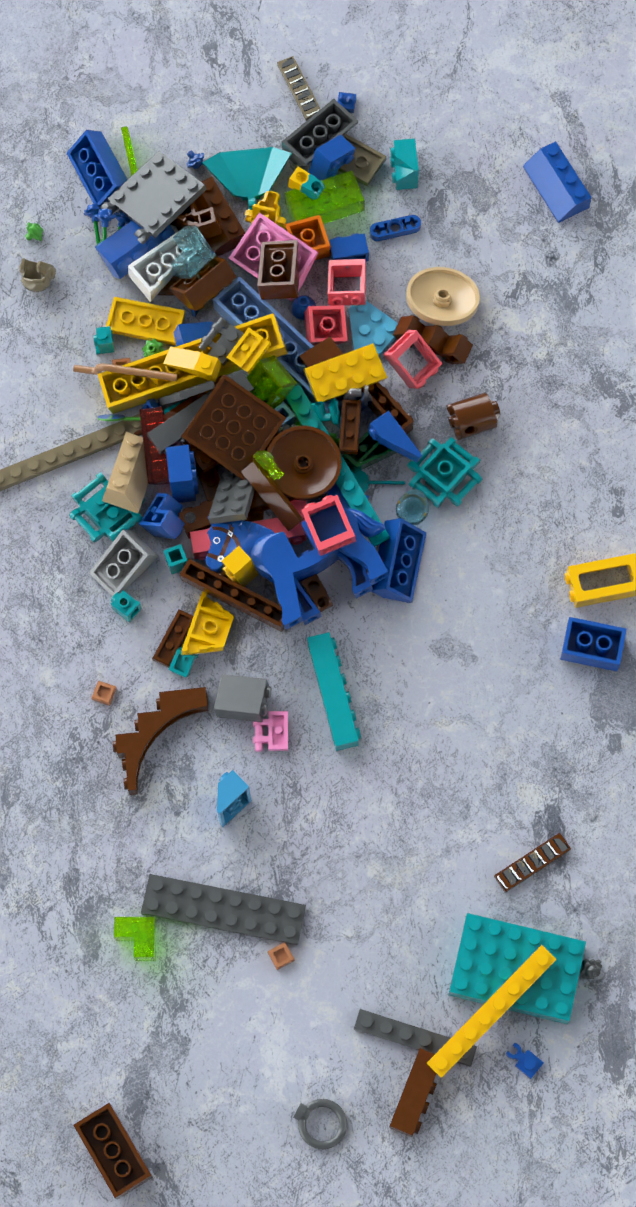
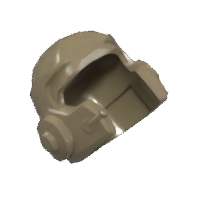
[19,258,56,292]

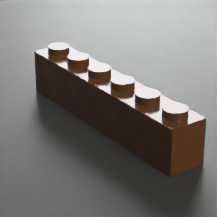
[180,559,285,632]

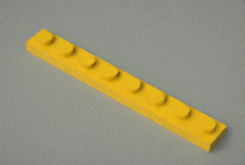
[427,945,556,1078]

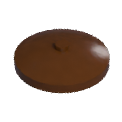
[265,426,341,501]

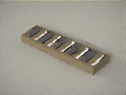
[277,56,320,121]

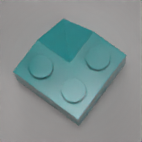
[390,138,419,190]

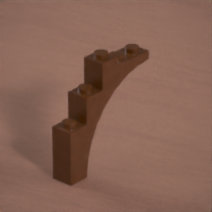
[113,687,209,795]

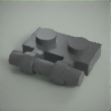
[198,317,244,366]

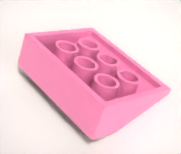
[229,213,318,302]

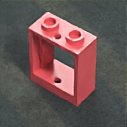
[327,259,366,306]
[383,330,442,389]
[301,495,356,556]

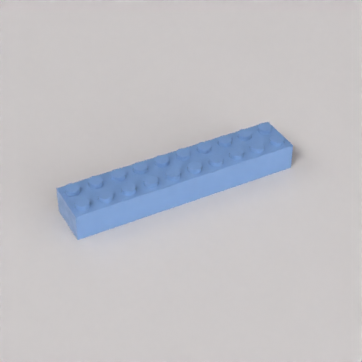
[213,276,367,429]

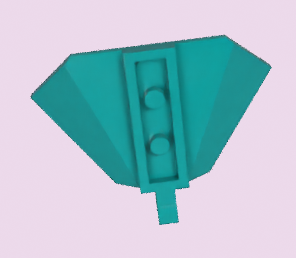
[202,147,292,210]

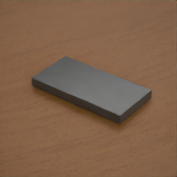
[158,381,215,406]

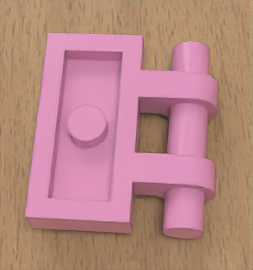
[253,711,288,752]

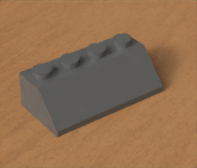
[282,99,358,166]

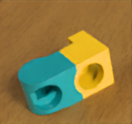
[288,167,325,200]

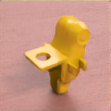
[245,191,286,229]

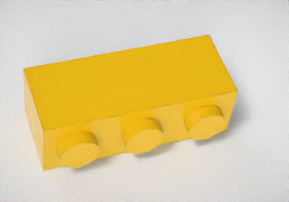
[222,546,259,587]

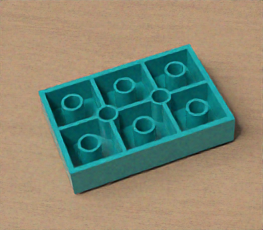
[448,913,586,1024]

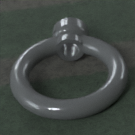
[293,1099,347,1150]

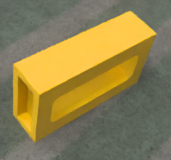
[564,553,636,608]

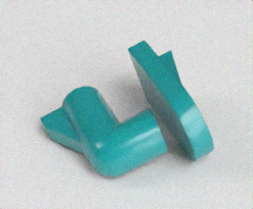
[311,399,340,425]

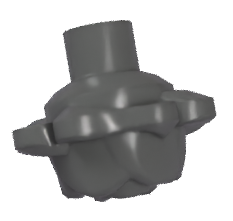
[580,959,602,979]

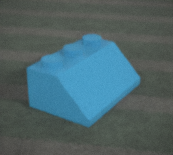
[217,770,252,827]

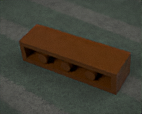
[389,1048,438,1137]

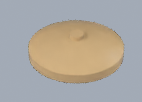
[406,267,480,326]

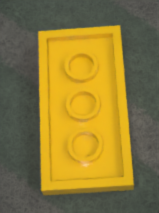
[106,297,185,346]
[304,343,387,402]

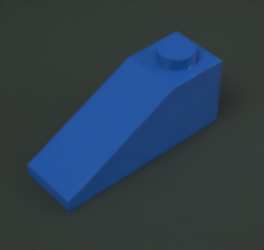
[368,410,422,463]

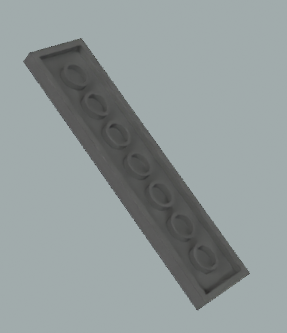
[141,874,306,945]

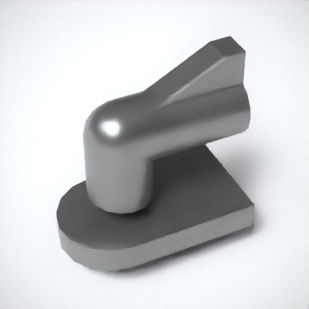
[344,385,372,406]

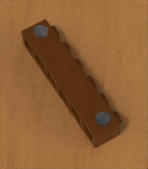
[179,490,294,539]

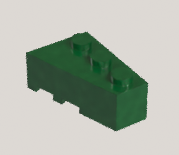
[342,430,397,473]

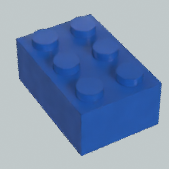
[166,445,199,503]
[560,617,627,672]

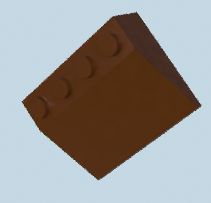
[176,176,245,262]

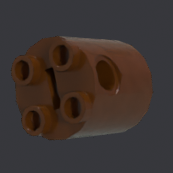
[446,392,501,440]

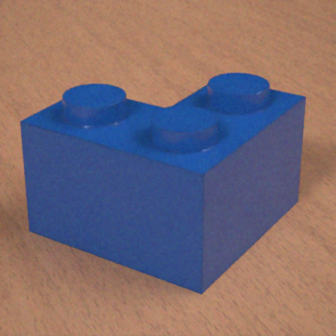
[308,135,355,185]
[139,493,185,539]

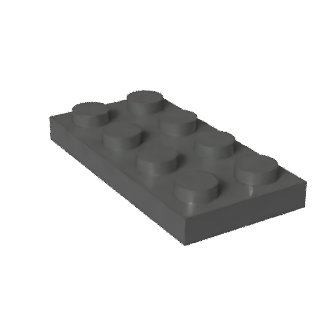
[208,471,255,524]

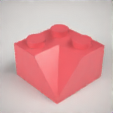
[304,305,347,346]

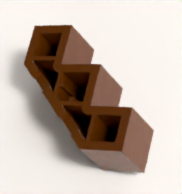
[170,202,222,239]
[393,315,473,364]

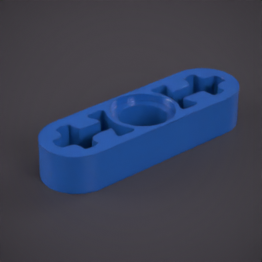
[370,215,421,241]

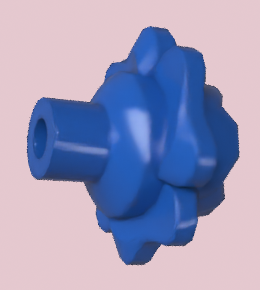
[186,150,204,169]

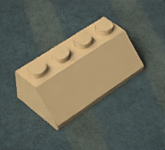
[102,432,158,513]

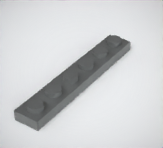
[354,1009,477,1067]

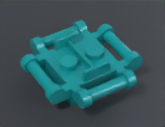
[407,437,483,508]
[69,472,145,543]

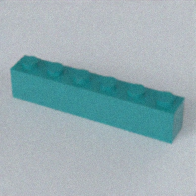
[307,632,361,751]

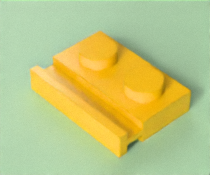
[226,328,271,374]

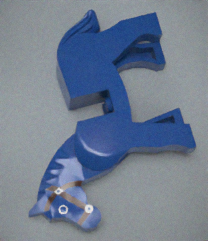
[205,505,389,630]

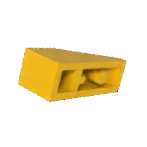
[163,347,222,382]

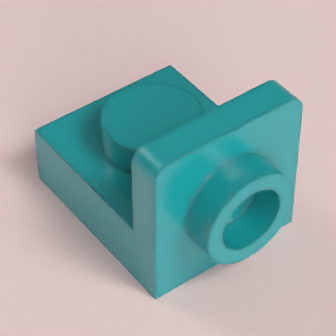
[169,647,199,678]

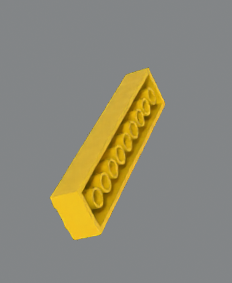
[98,313,288,414]

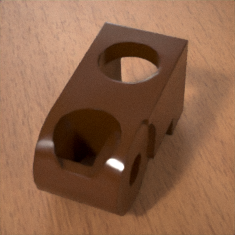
[301,574,333,613]

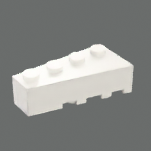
[128,227,197,302]

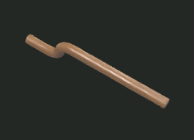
[73,363,178,382]

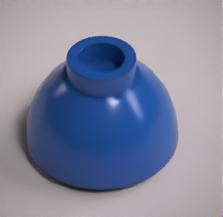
[291,295,316,320]

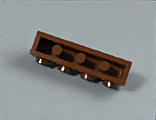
[362,382,414,434]

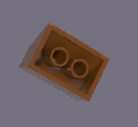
[169,254,236,311]

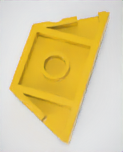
[181,591,234,655]

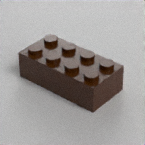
[73,1103,153,1200]

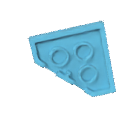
[349,301,398,357]

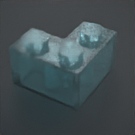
[170,226,216,278]

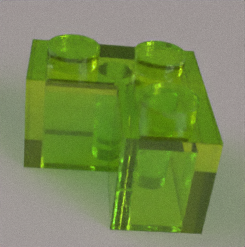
[114,917,157,961]

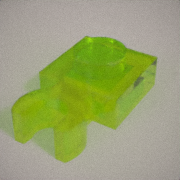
[253,451,284,480]

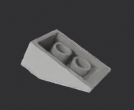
[89,530,158,597]

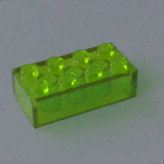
[284,170,365,224]

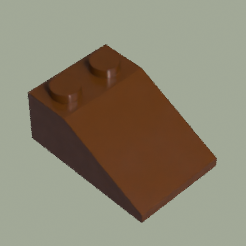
[257,240,299,300]

